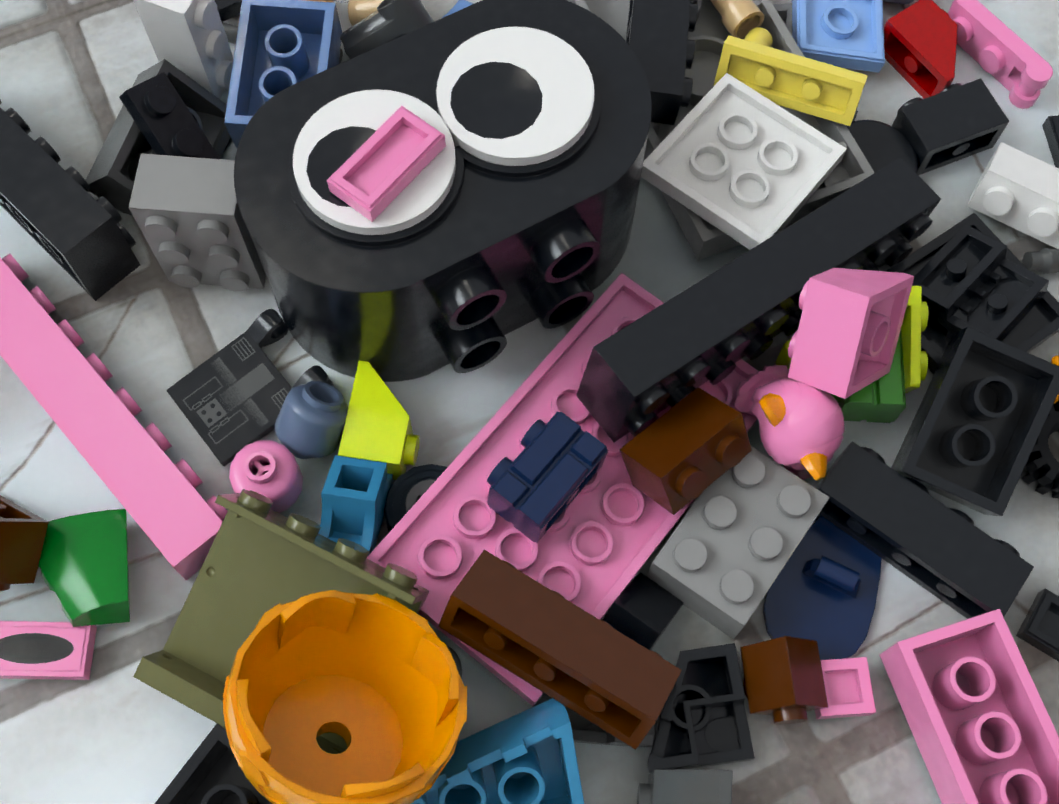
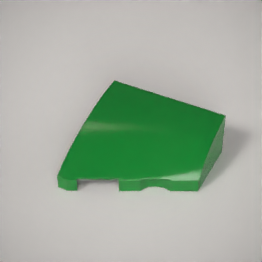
[38,509,130,627]

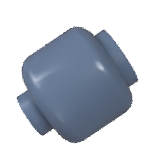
[274,381,348,459]

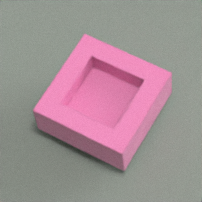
[815,657,876,719]

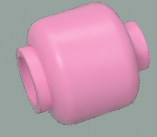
[229,440,303,513]

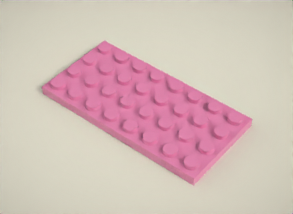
[367,273,758,706]

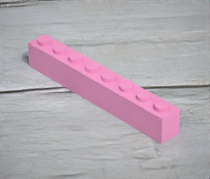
[0,253,228,580]

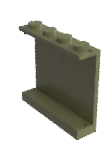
[133,489,429,754]

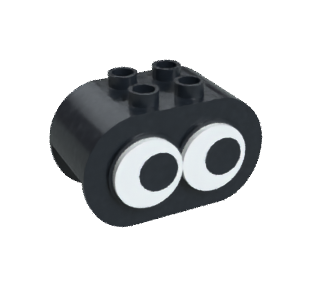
[234,0,652,382]

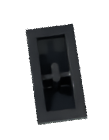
[603,572,684,650]

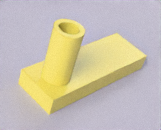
[713,27,868,126]

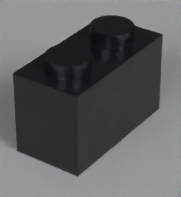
[892,78,1009,175]

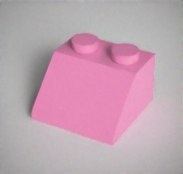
[788,268,914,399]

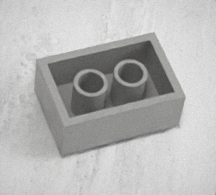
[128,153,266,291]
[647,446,830,639]

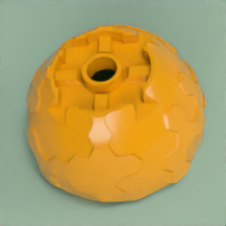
[223,590,467,804]

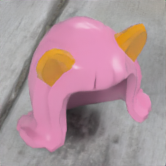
[734,364,845,481]

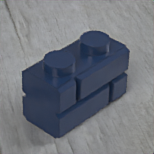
[487,411,608,543]

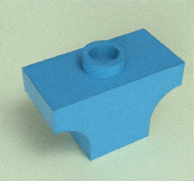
[318,455,393,557]

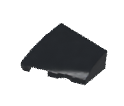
[647,643,755,773]

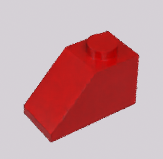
[884,0,958,99]

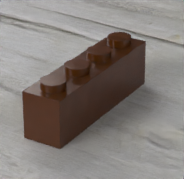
[438,550,682,750]

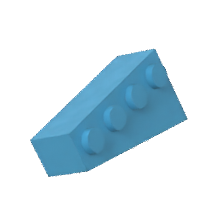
[411,698,584,804]

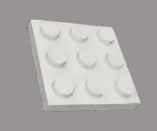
[641,73,847,250]

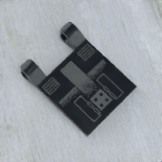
[166,309,333,466]

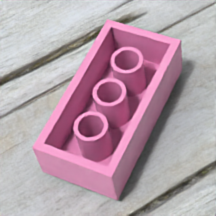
[879,609,1059,804]

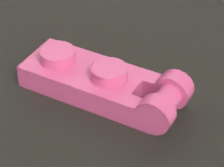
[948,0,1053,109]

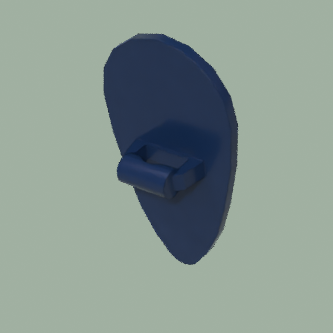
[763,516,882,660]

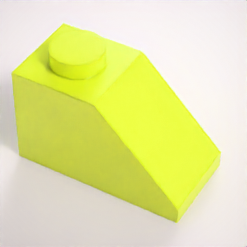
[338,360,420,480]

